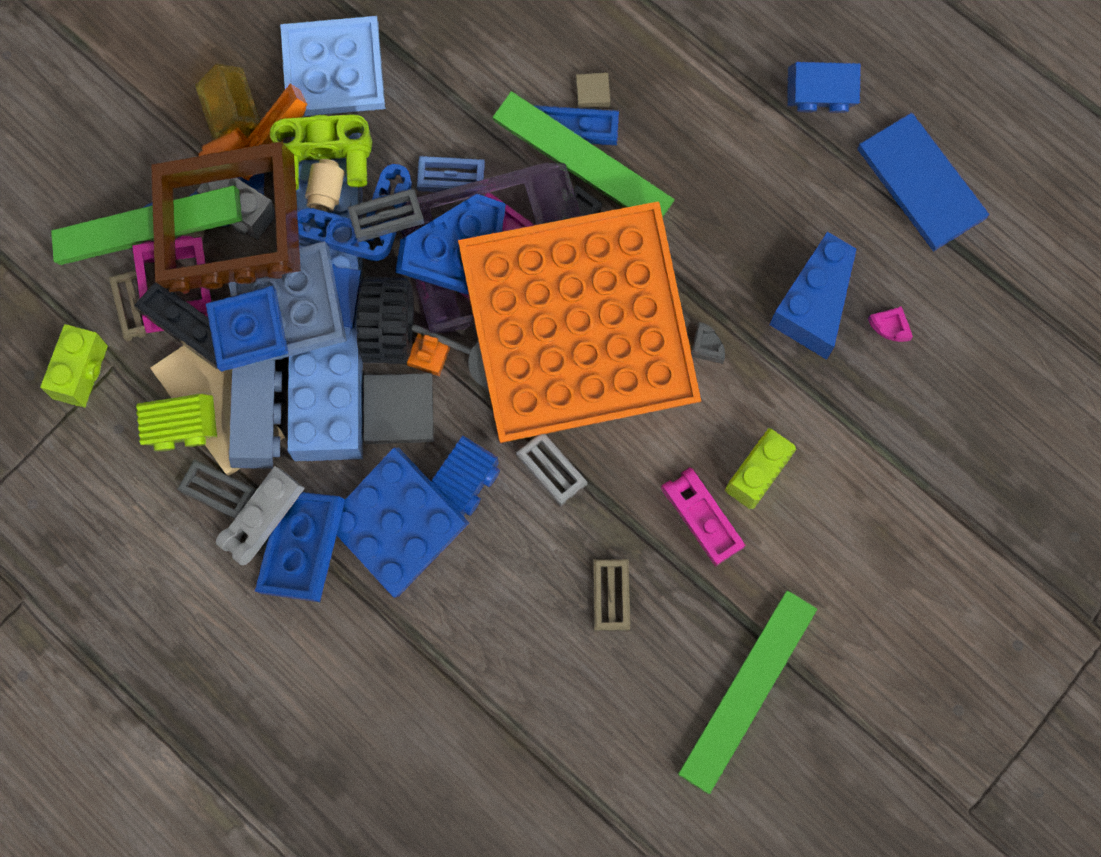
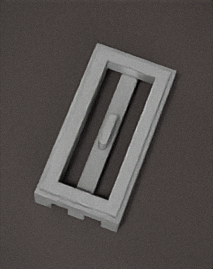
[516,434,587,506]

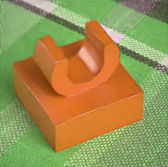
[407,333,451,376]

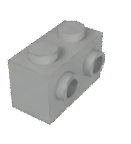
[197,178,275,240]

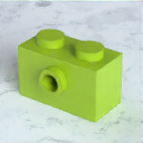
[40,324,108,408]

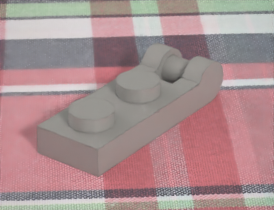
[216,466,305,566]

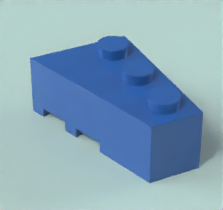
[770,232,856,360]

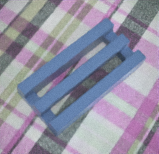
[417,156,485,194]

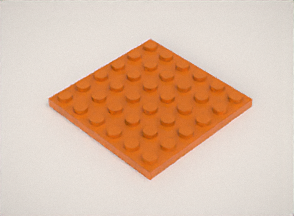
[458,201,702,443]

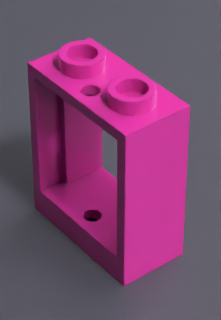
[132,236,211,333]

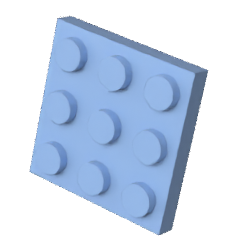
[281,16,385,116]

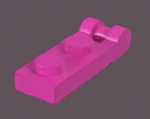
[661,467,746,567]

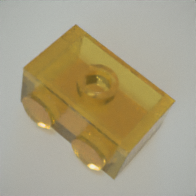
[195,64,260,140]

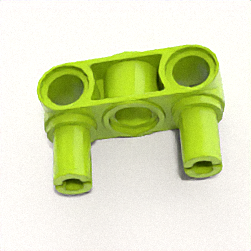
[270,115,372,190]

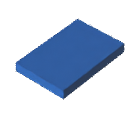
[255,492,345,602]

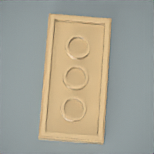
[151,345,285,476]

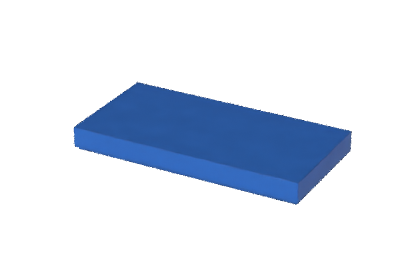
[857,113,990,252]

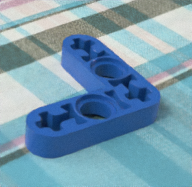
[297,164,412,261]

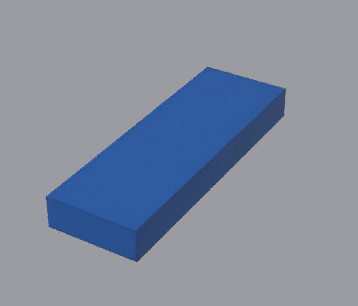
[533,105,619,145]

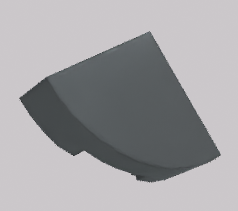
[691,322,725,364]

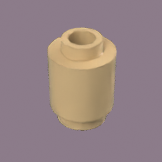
[305,159,345,213]

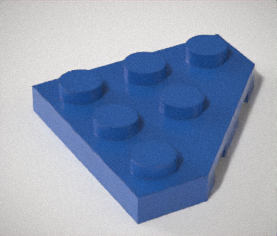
[395,194,506,295]

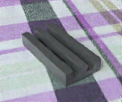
[348,188,424,242]
[177,459,256,519]

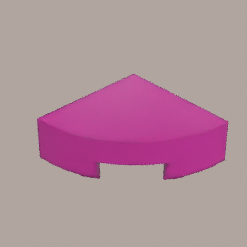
[868,306,913,342]

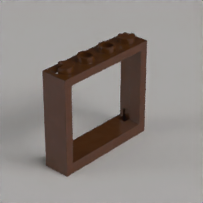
[151,142,301,294]

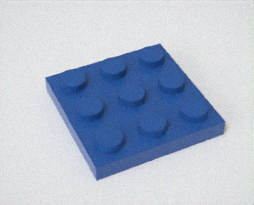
[337,447,469,598]

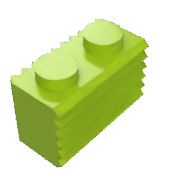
[136,394,217,451]
[725,428,796,509]

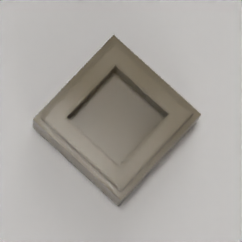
[576,73,610,109]

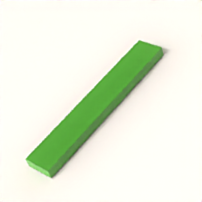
[493,91,675,217]
[51,185,242,265]
[678,591,817,795]

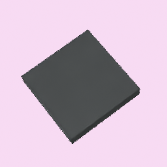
[364,373,434,444]

